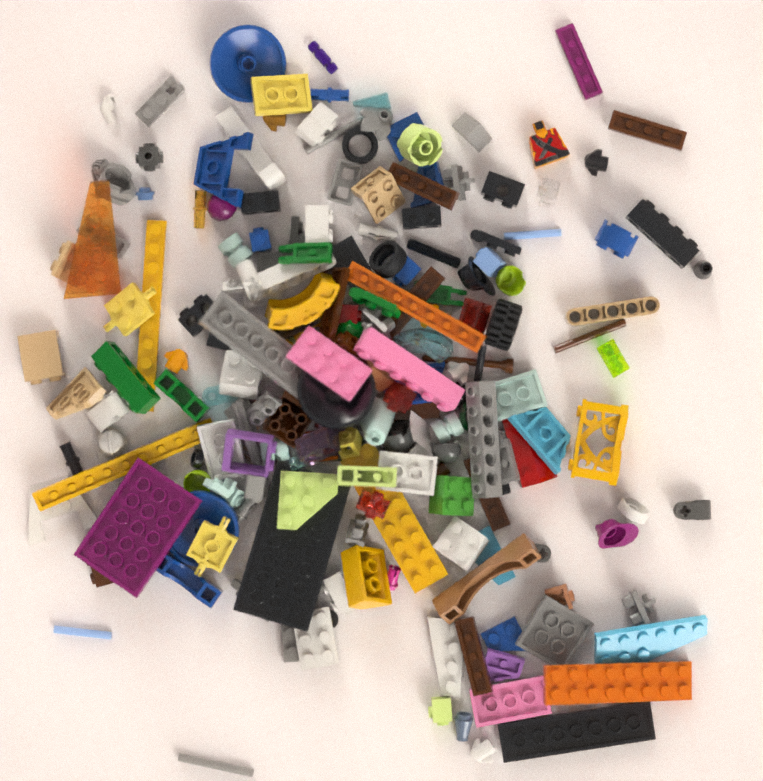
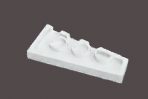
[427,617,463,697]

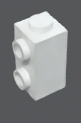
[322,571,356,615]

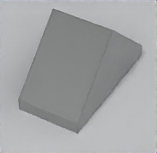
[452,112,493,152]

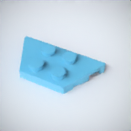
[508,407,571,475]

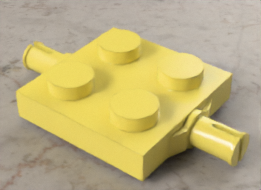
[103,282,157,336]
[186,516,238,577]

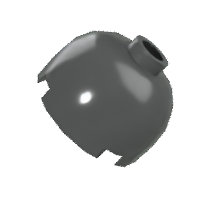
[381,420,416,454]

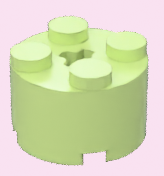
[397,123,443,166]

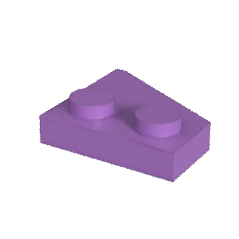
[485,648,525,682]

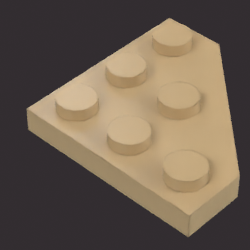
[46,367,106,420]

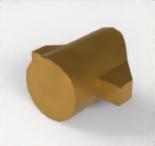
[263,114,287,132]

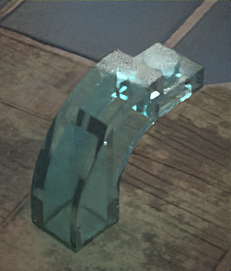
[393,328,453,364]

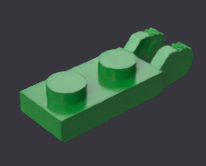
[278,242,333,265]
[414,280,467,307]
[349,287,401,319]

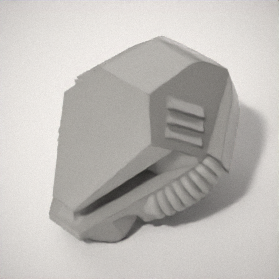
[91,159,136,205]

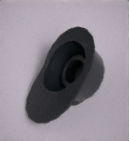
[457,256,496,296]

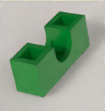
[153,369,211,422]

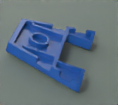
[193,132,254,208]

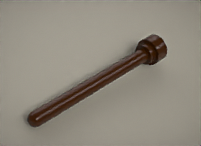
[422,354,514,374]

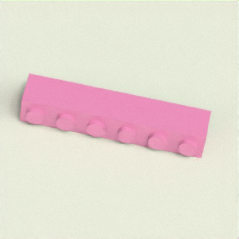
[353,327,465,412]

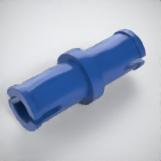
[310,87,349,103]

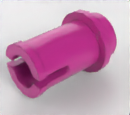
[387,565,401,591]

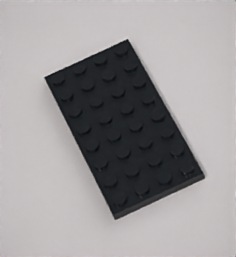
[233,461,351,632]

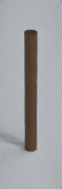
[553,319,627,354]

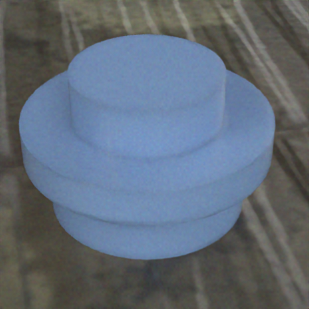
[136,187,155,200]

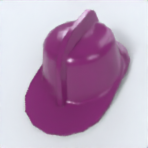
[595,519,639,549]

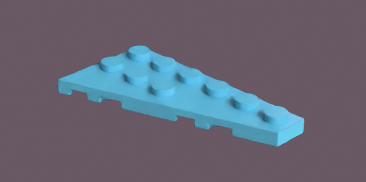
[594,615,708,664]

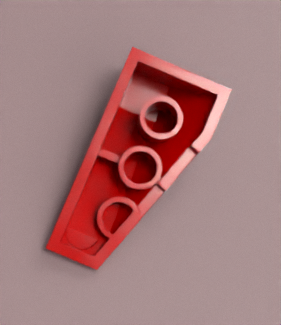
[502,419,558,488]

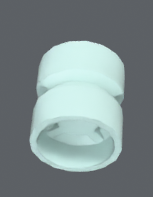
[218,233,253,269]
[430,411,465,444]
[260,438,291,464]

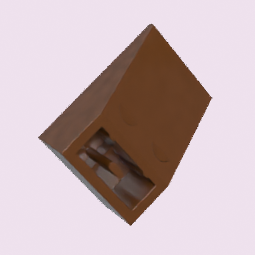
[262,390,312,449]

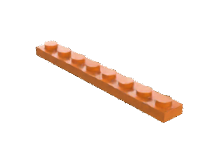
[348,261,487,353]

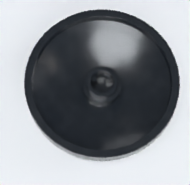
[297,355,376,429]

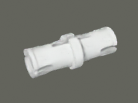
[358,222,398,242]

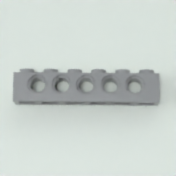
[465,381,503,498]

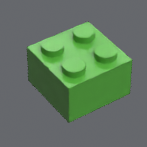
[428,475,474,516]

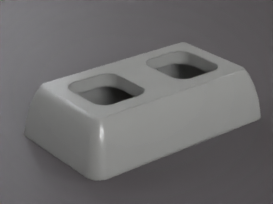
[327,158,363,206]

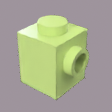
[428,696,453,726]

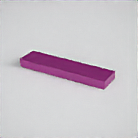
[555,23,603,101]

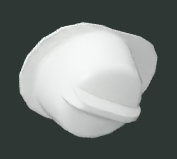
[96,424,128,463]

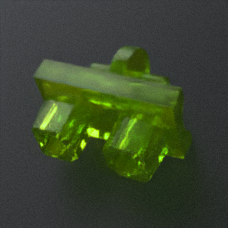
[596,339,630,378]

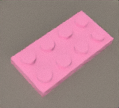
[286,326,372,402]
[469,675,552,728]

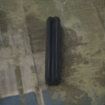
[406,239,461,268]

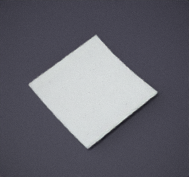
[410,411,433,454]

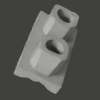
[443,164,475,201]
[361,307,396,339]
[246,391,282,426]
[345,514,369,547]
[621,589,656,625]

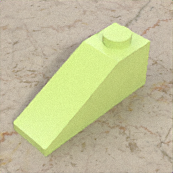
[337,465,397,487]

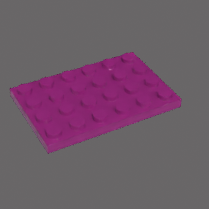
[73,458,202,598]

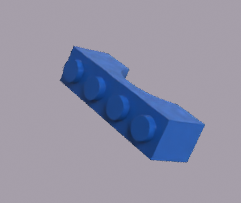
[156,553,224,608]

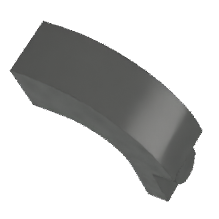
[257,216,305,273]

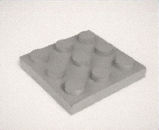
[515,594,594,665]

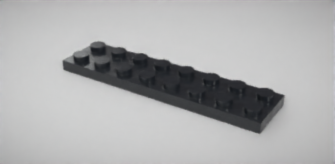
[498,702,656,763]

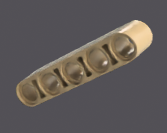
[565,297,660,326]

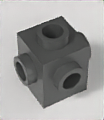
[135,143,164,172]

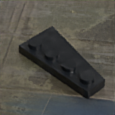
[332,235,373,291]

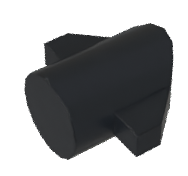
[584,149,609,176]

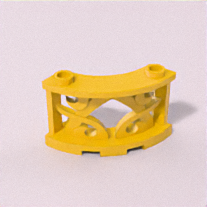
[264,272,340,330]
[568,399,629,486]

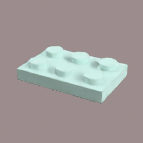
[495,369,548,422]

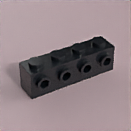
[625,199,700,269]

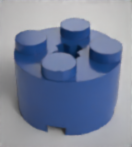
[594,220,639,259]

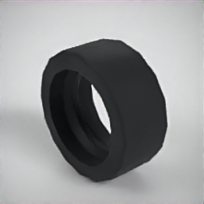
[342,127,378,164]
[369,241,407,278]

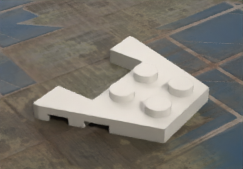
[28,475,97,546]

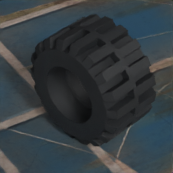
[484,298,522,351]

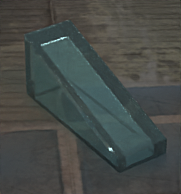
[352,92,391,109]

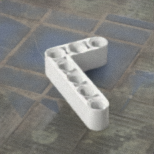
[215,106,286,191]
[236,253,336,301]

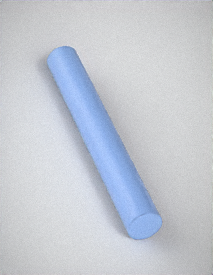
[504,229,562,240]
[53,625,112,640]

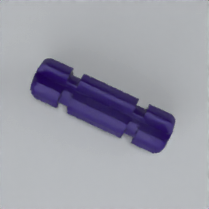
[308,41,338,74]

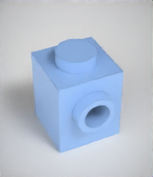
[473,247,507,278]

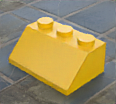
[340,545,392,609]

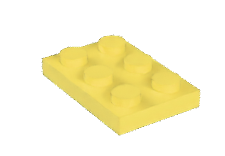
[250,74,313,116]

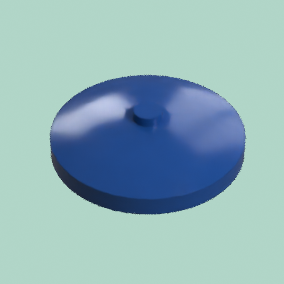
[209,25,286,103]
[169,491,240,567]

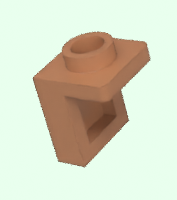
[545,584,575,610]

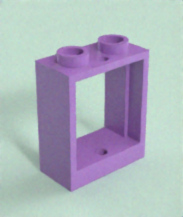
[222,428,277,478]

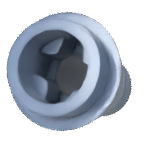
[454,711,473,742]

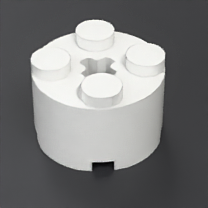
[84,389,131,433]

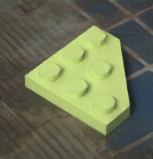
[277,471,338,530]

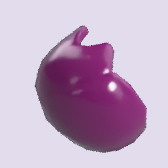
[207,195,237,221]

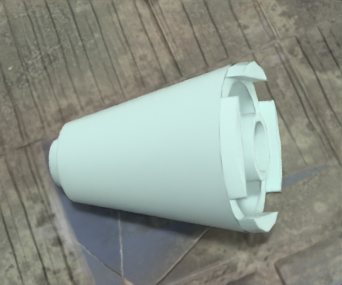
[359,397,395,446]

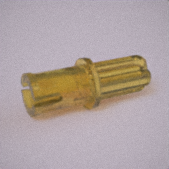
[192,190,208,229]

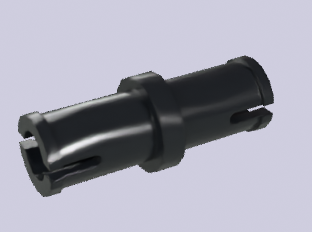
[59,442,83,475]

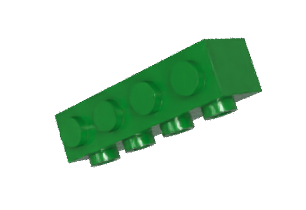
[91,341,161,414]

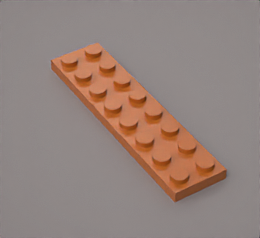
[544,661,692,705]

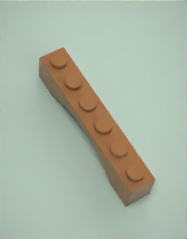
[432,533,542,625]

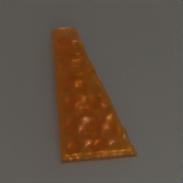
[64,180,121,299]

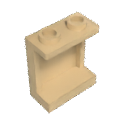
[17,330,66,385]

